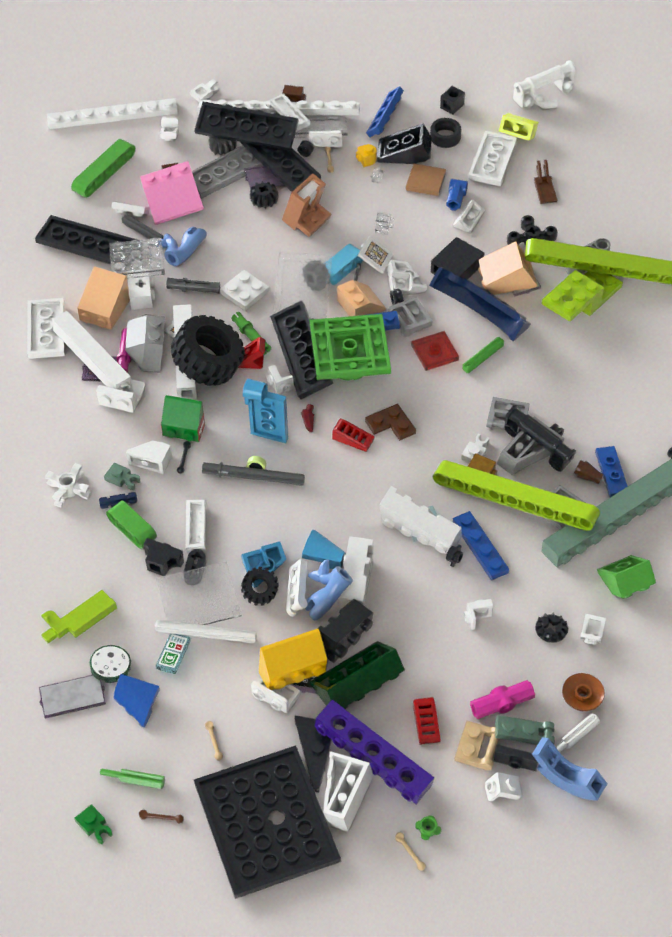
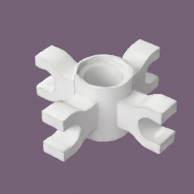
[45,463,91,508]

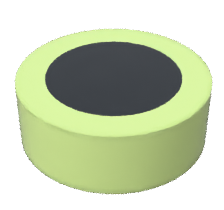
[247,456,266,470]

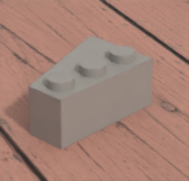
[497,416,565,475]

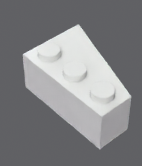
[337,536,373,609]
[323,751,373,832]

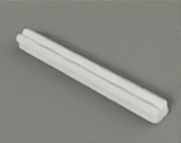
[155,620,257,643]

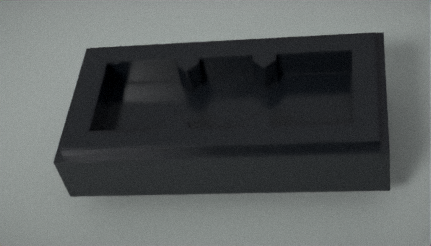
[494,745,538,771]

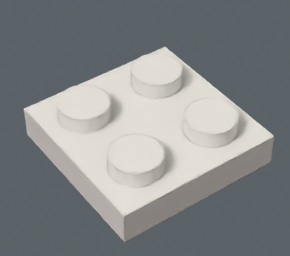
[220,270,270,311]

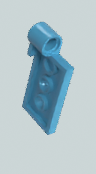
[243,378,288,443]

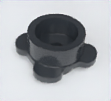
[446,545,463,567]

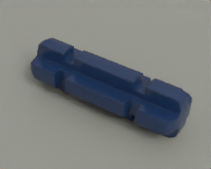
[99,492,137,509]

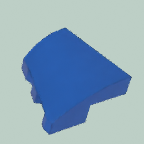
[114,674,160,728]

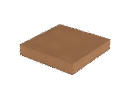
[406,163,446,196]

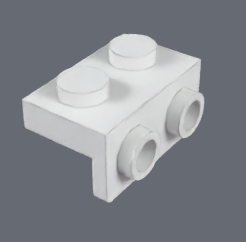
[309,130,342,147]
[251,678,301,713]

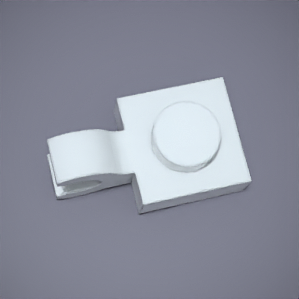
[190,79,219,102]

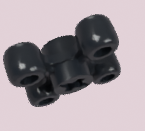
[507,215,558,246]

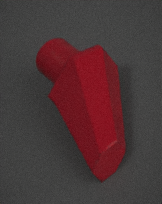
[301,404,315,432]

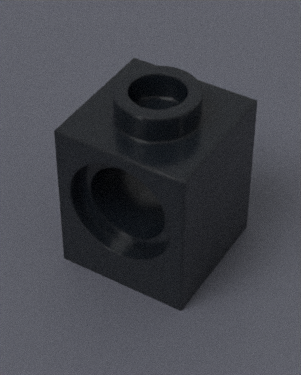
[440,86,465,115]

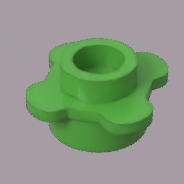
[415,816,441,840]

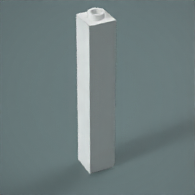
[173,304,197,399]
[52,311,132,392]

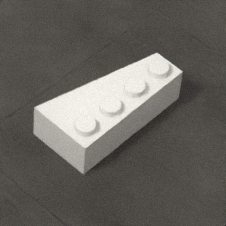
[379,486,462,553]

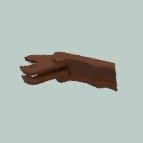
[534,160,557,204]

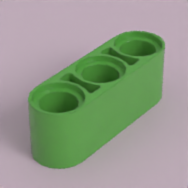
[106,501,157,549]

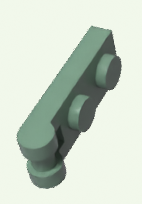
[495,715,555,745]

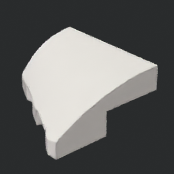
[387,260,427,295]

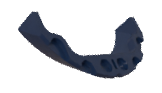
[429,267,531,342]

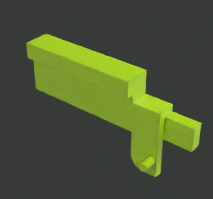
[41,590,117,643]

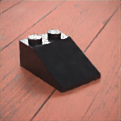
[377,123,432,164]

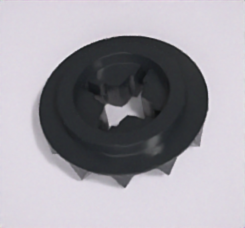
[535,612,568,643]

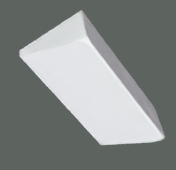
[453,199,485,233]

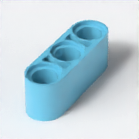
[324,244,363,285]

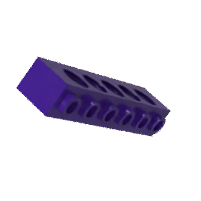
[315,700,435,804]

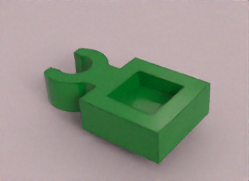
[74,804,113,844]

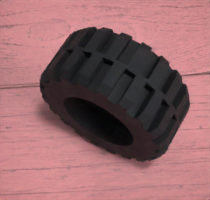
[171,315,245,386]

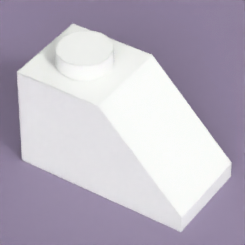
[126,440,172,474]

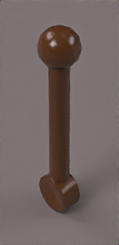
[139,810,184,823]

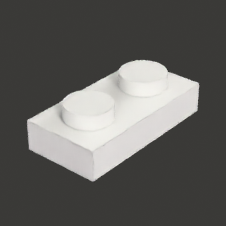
[112,202,150,217]

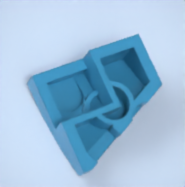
[302,530,346,569]
[241,541,286,588]

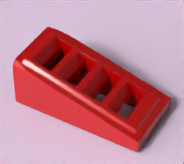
[332,418,375,452]
[413,697,441,745]

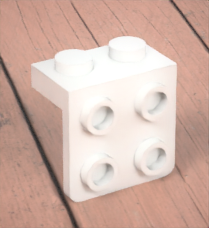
[96,379,146,413]

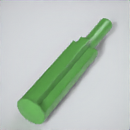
[100,769,165,789]

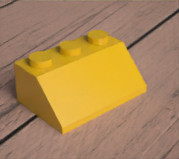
[259,628,327,690]

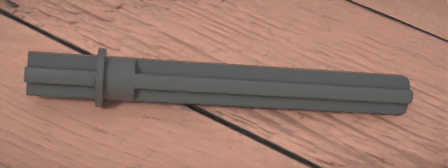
[202,462,305,485]

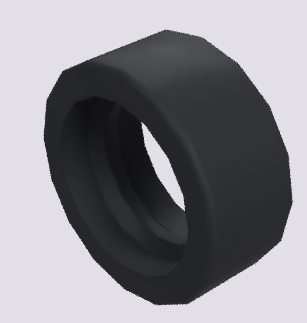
[430,118,461,148]

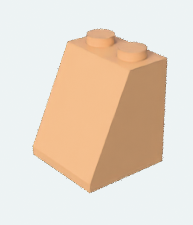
[478,241,538,295]
[77,266,130,330]

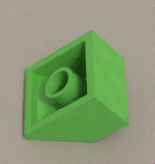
[597,555,656,598]

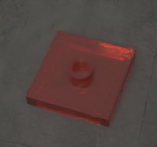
[411,331,459,371]

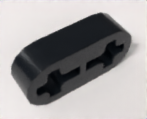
[183,549,206,586]

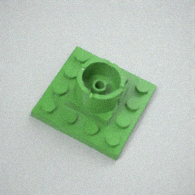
[310,314,391,381]

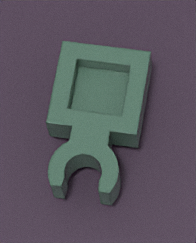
[104,462,141,490]

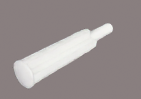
[556,713,600,752]

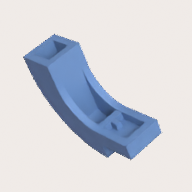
[532,738,608,801]

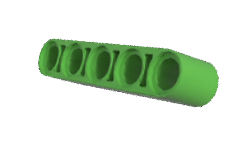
[71,139,136,198]

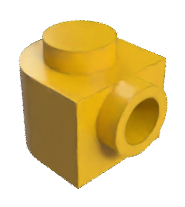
[356,144,377,167]

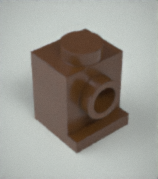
[282,85,306,102]

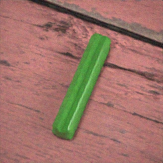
[462,337,504,373]

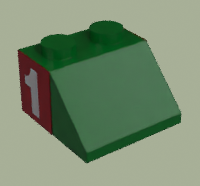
[161,395,205,442]

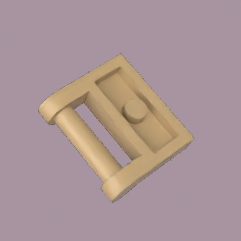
[454,721,499,770]

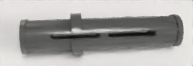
[166,278,220,294]

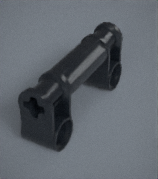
[504,405,576,472]

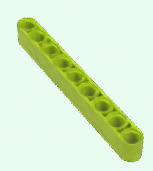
[525,238,672,284]
[433,460,600,531]

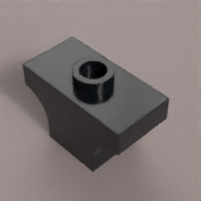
[144,538,184,577]

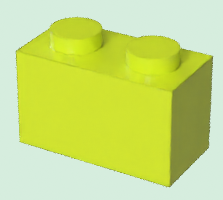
[499,113,539,141]

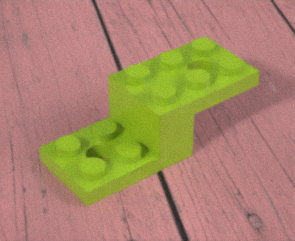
[542,270,623,322]

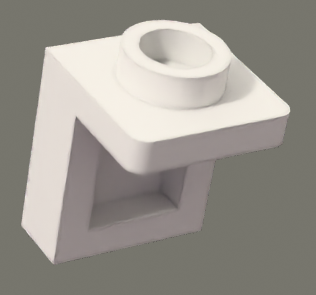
[160,117,179,141]
[266,365,294,394]
[464,599,493,630]
[581,614,606,645]
[485,772,522,801]

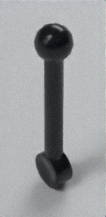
[177,441,191,474]

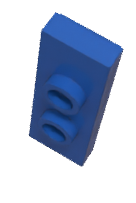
[595,446,628,497]

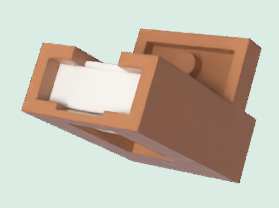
[282,174,331,237]

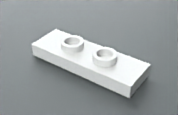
[270,94,310,132]
[186,499,206,552]

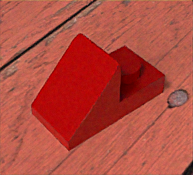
[238,337,265,369]

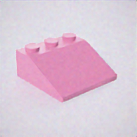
[140,161,204,225]

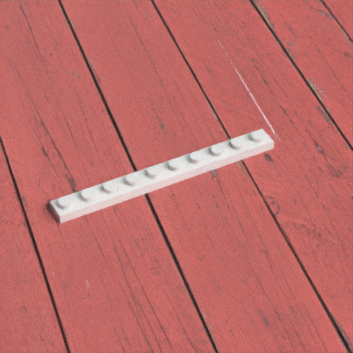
[197,100,360,115]

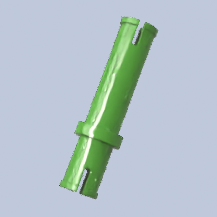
[231,312,271,355]

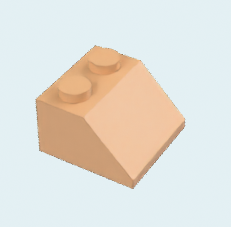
[337,280,386,316]

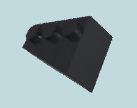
[318,599,373,663]

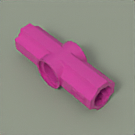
[470,680,535,719]

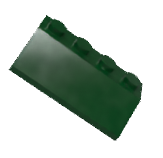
[310,641,405,709]

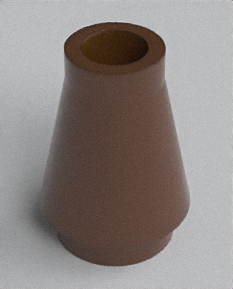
[574,460,604,484]

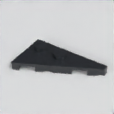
[294,715,335,793]

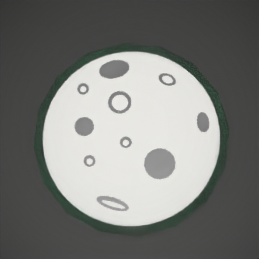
[89,645,131,683]

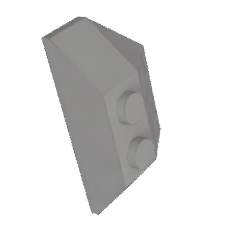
[125,314,165,373]

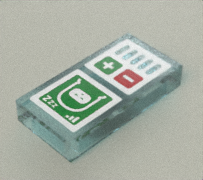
[156,634,191,675]

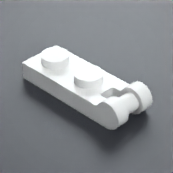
[286,559,308,617]

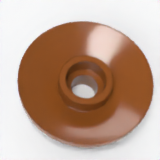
[562,673,605,711]

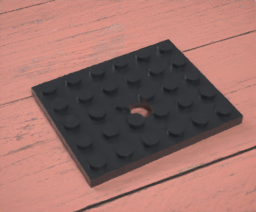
[194,745,341,899]

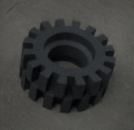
[241,567,279,606]

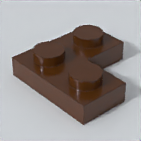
[365,403,416,441]

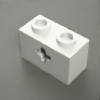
[127,270,155,310]

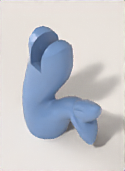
[155,227,207,266]
[305,559,353,621]

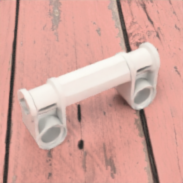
[513,60,576,110]

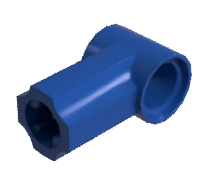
[446,179,468,211]

